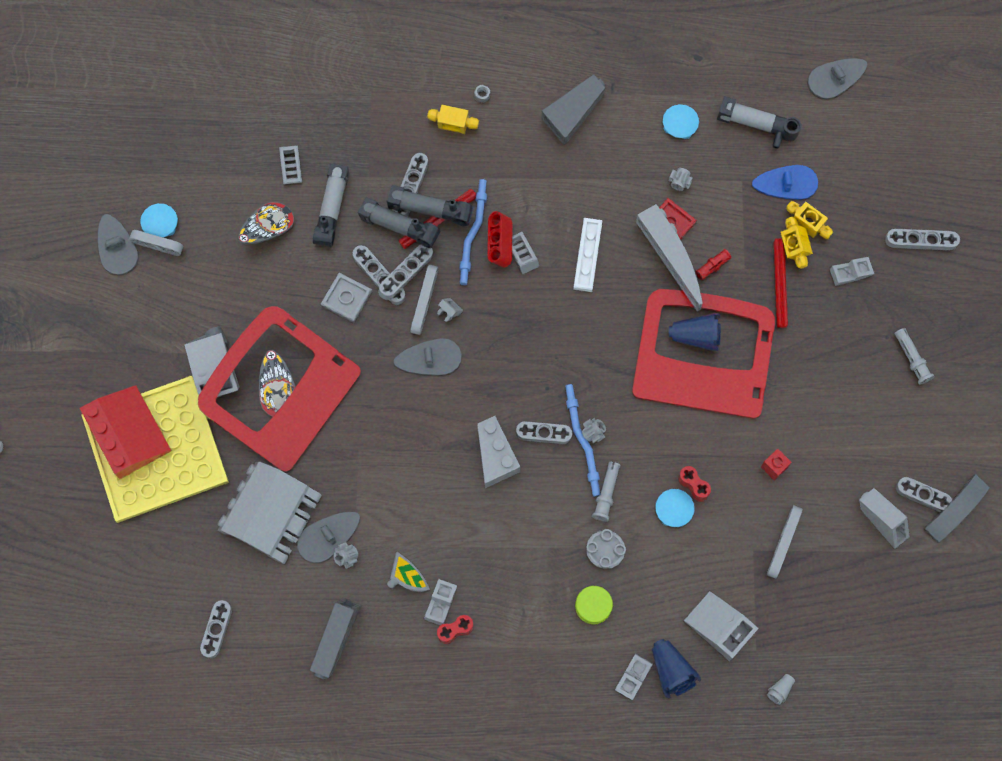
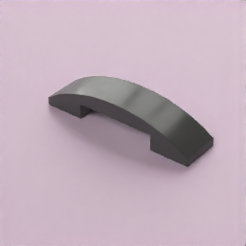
[924,474,990,543]

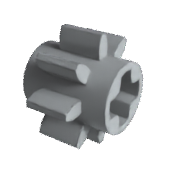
[669,168,693,191]
[582,418,606,443]
[334,542,358,569]

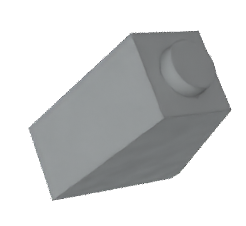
[859,488,910,548]

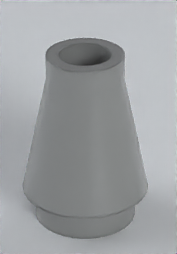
[767,674,795,705]

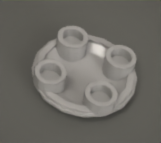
[586,529,626,569]

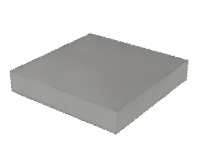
[321,273,372,323]

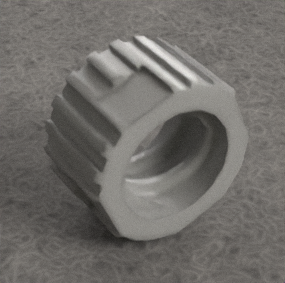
[474,85,491,103]

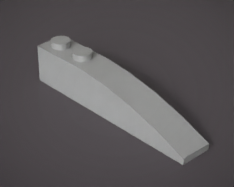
[636,204,702,312]

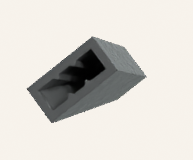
[542,74,605,145]
[310,598,361,679]

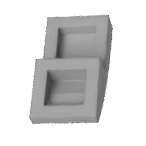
[830,257,874,286]
[424,579,457,625]
[615,653,653,700]

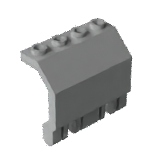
[217,462,322,564]

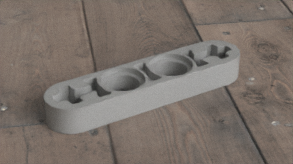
[393,153,428,217]
[885,229,960,250]
[353,245,406,305]
[378,245,433,300]
[411,265,438,335]
[767,505,803,579]

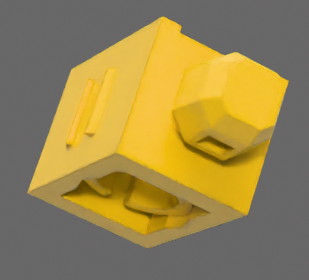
[427,105,479,134]
[786,201,833,239]
[781,217,813,269]

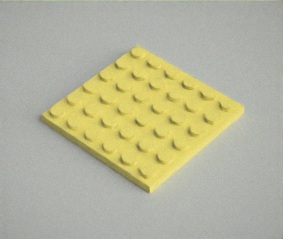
[82,376,229,523]

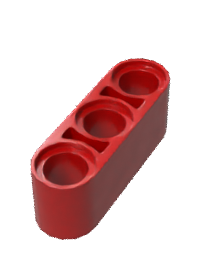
[487,211,513,268]

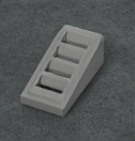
[279,145,302,184]
[512,232,539,274]

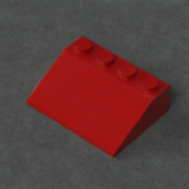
[80,385,172,479]

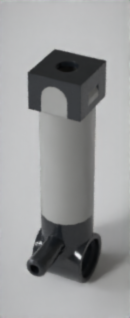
[717,96,802,149]
[313,163,350,247]

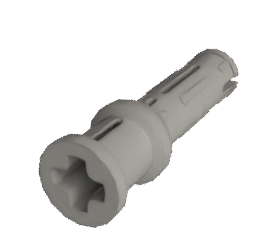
[894,328,935,385]
[592,462,621,522]

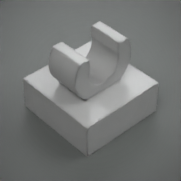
[437,298,463,322]

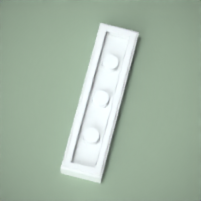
[574,218,602,292]

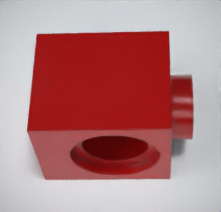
[761,449,792,481]

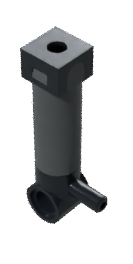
[387,185,474,226]
[357,197,441,248]

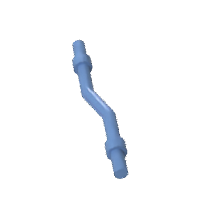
[459,179,487,285]
[565,384,600,497]

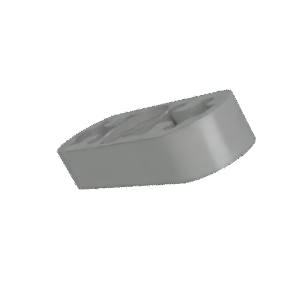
[129,230,184,256]
[516,422,572,444]
[896,477,952,512]
[200,600,232,658]

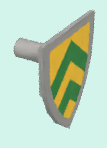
[387,552,430,592]

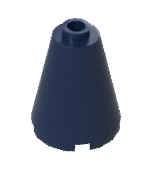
[669,313,721,351]
[652,639,701,698]

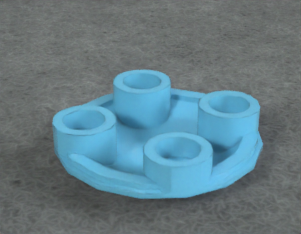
[663,104,699,139]
[140,204,178,237]
[656,489,694,527]

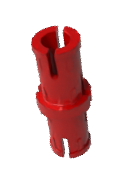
[695,249,732,281]

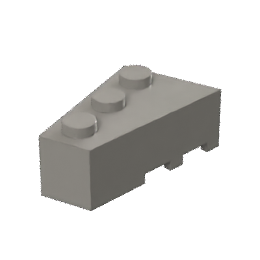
[477,416,520,488]

